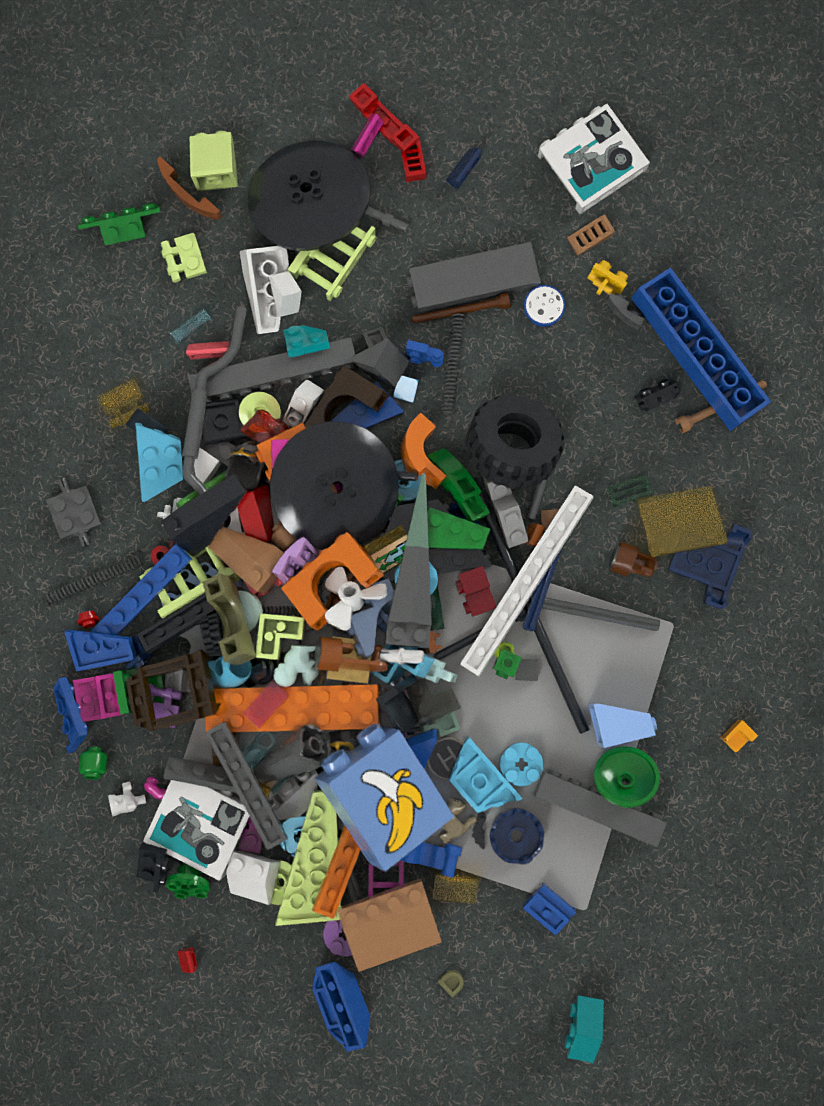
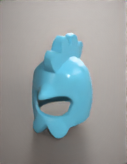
[208,656,252,688]

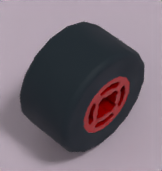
[126,408,168,434]

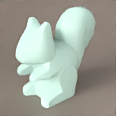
[274,645,319,687]

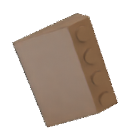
[337,879,441,972]

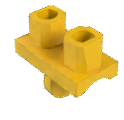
[587,260,628,296]

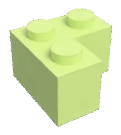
[256,614,306,660]

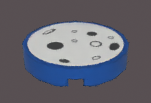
[524,285,565,327]

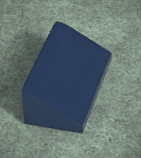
[446,148,482,189]

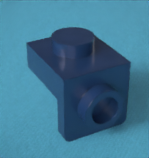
[125,635,153,670]

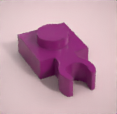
[239,817,263,853]

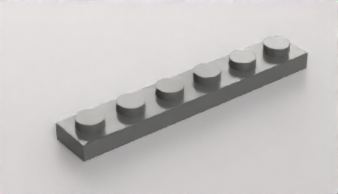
[205,722,288,850]

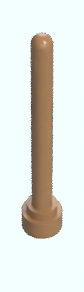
[675,381,767,434]

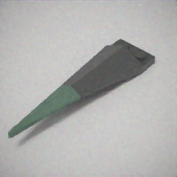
[385,473,431,649]

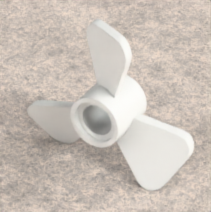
[325,567,387,630]

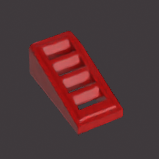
[401,139,426,182]

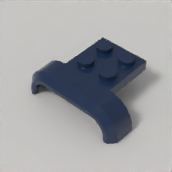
[668,524,753,610]

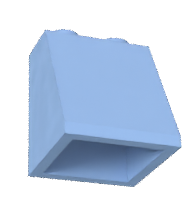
[588,703,657,748]

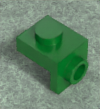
[492,649,521,680]

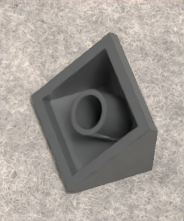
[352,338,409,387]

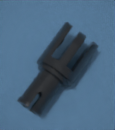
[244,659,280,688]

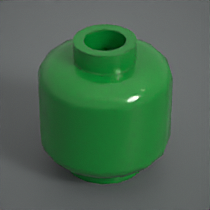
[78,747,108,780]

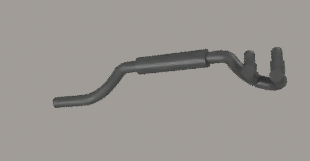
[182,306,246,495]

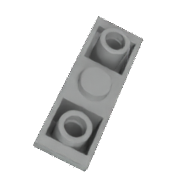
[268,770,319,820]

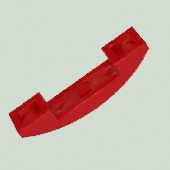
[349,83,420,152]

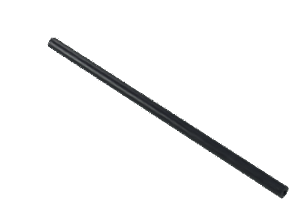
[473,477,590,734]

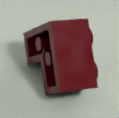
[455,566,497,617]

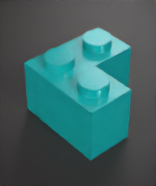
[564,995,604,1063]

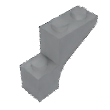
[482,476,528,548]

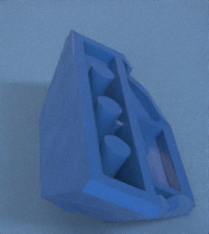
[312,962,370,1052]

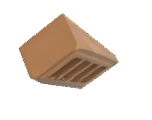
[567,214,615,256]

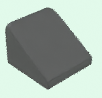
[515,659,538,681]

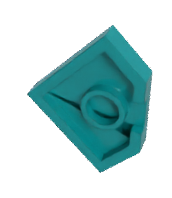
[284,325,330,358]

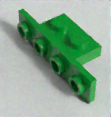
[78,203,161,246]

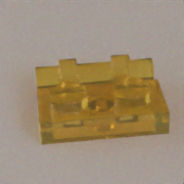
[97,379,150,428]

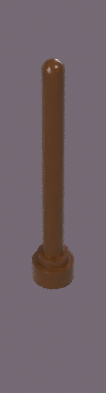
[412,292,511,323]

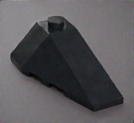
[160,474,247,556]

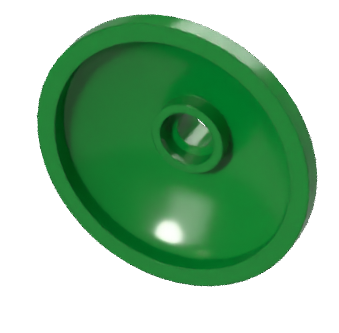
[594,746,660,808]

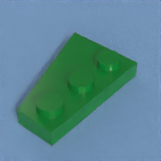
[427,507,490,550]

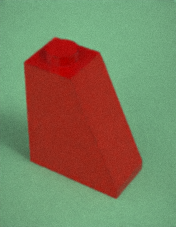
[237,484,274,544]

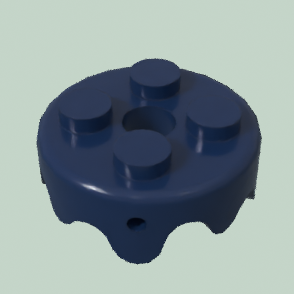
[489,808,544,865]

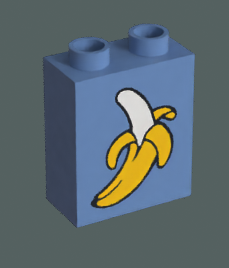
[314,723,454,871]

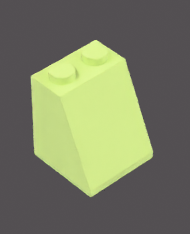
[190,131,238,191]

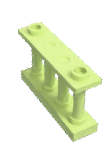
[288,226,377,302]
[139,547,241,619]

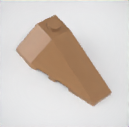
[208,527,284,593]

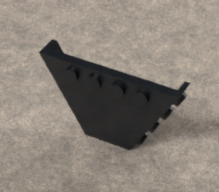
[371,499,492,584]

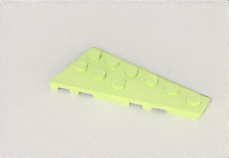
[276,790,341,926]

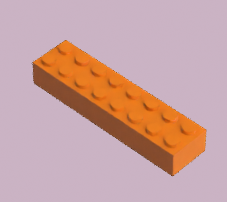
[205,684,381,732]

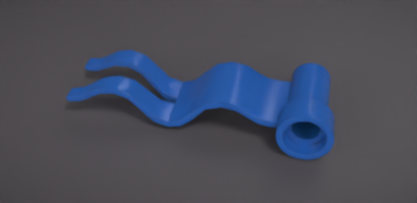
[400,842,463,877]

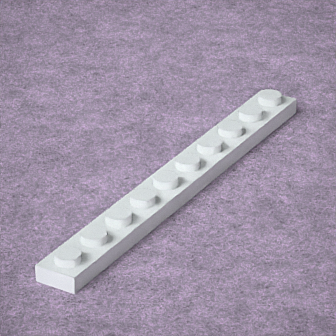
[460,486,593,677]

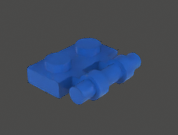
[406,340,444,368]

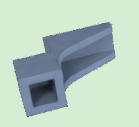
[347,578,394,660]

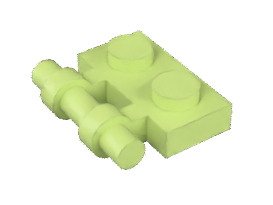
[161,233,207,282]

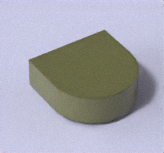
[437,970,464,998]

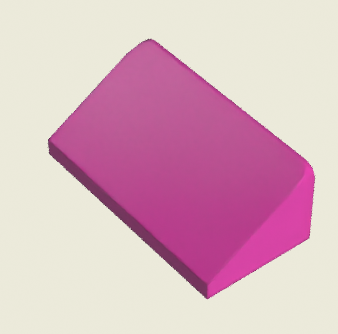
[351,114,383,158]

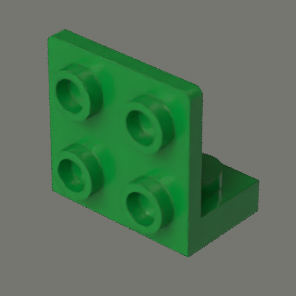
[113,669,165,715]

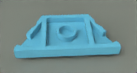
[135,423,183,502]
[449,736,522,813]

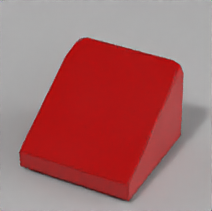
[177,947,198,973]

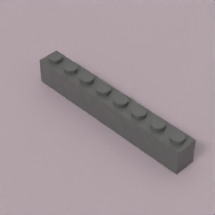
[188,337,358,403]

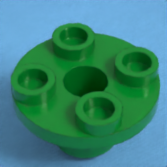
[166,862,210,899]

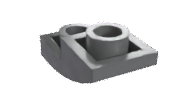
[606,293,644,331]

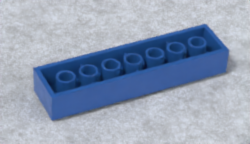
[631,267,771,431]

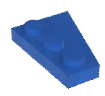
[331,381,404,429]

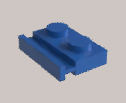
[522,883,576,936]

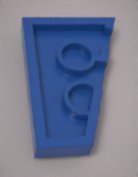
[64,629,137,672]
[53,677,88,753]

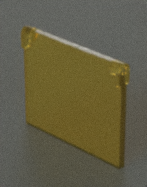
[637,486,727,557]

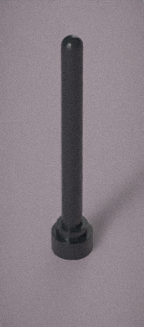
[434,608,526,660]

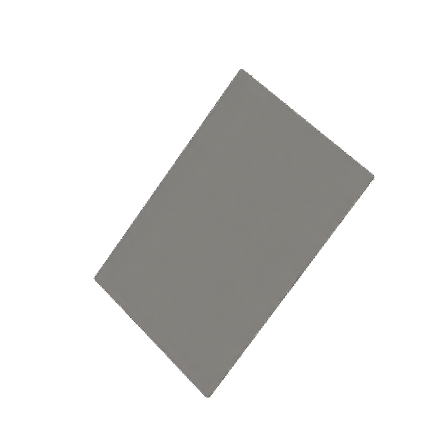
[183,501,674,910]

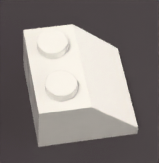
[226,850,280,905]

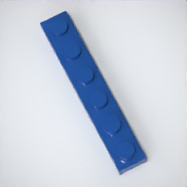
[91,544,193,635]

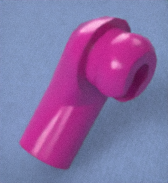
[144,777,167,799]

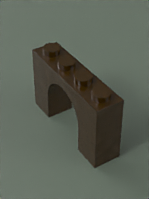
[304,366,389,428]

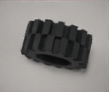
[199,613,224,655]

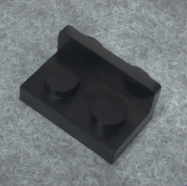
[137,842,170,893]

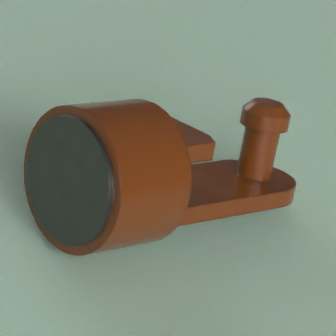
[314,637,388,672]

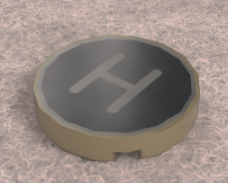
[427,737,463,780]

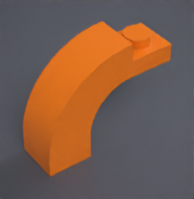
[401,413,446,489]

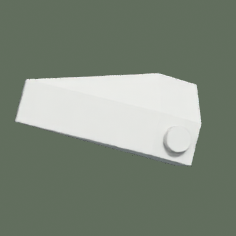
[240,246,289,334]

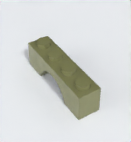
[202,573,256,666]

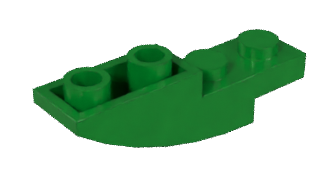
[427,448,490,523]

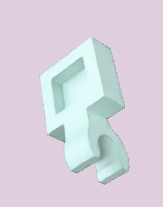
[425,657,458,683]

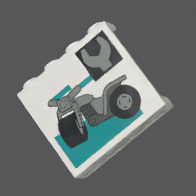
[538,104,650,214]
[143,780,250,880]

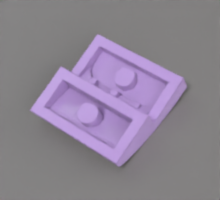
[272,537,319,584]

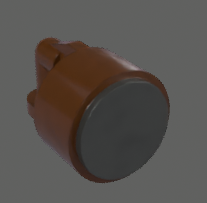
[608,541,658,577]

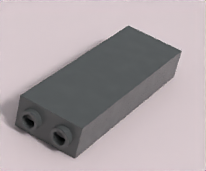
[406,242,540,313]

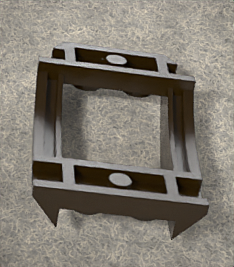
[126,650,222,731]

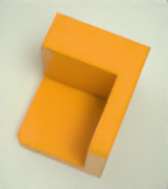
[720,720,758,752]

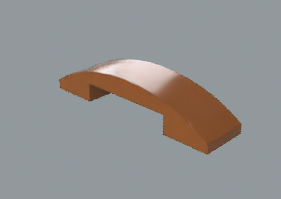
[157,156,222,220]

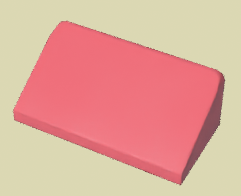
[186,341,230,359]

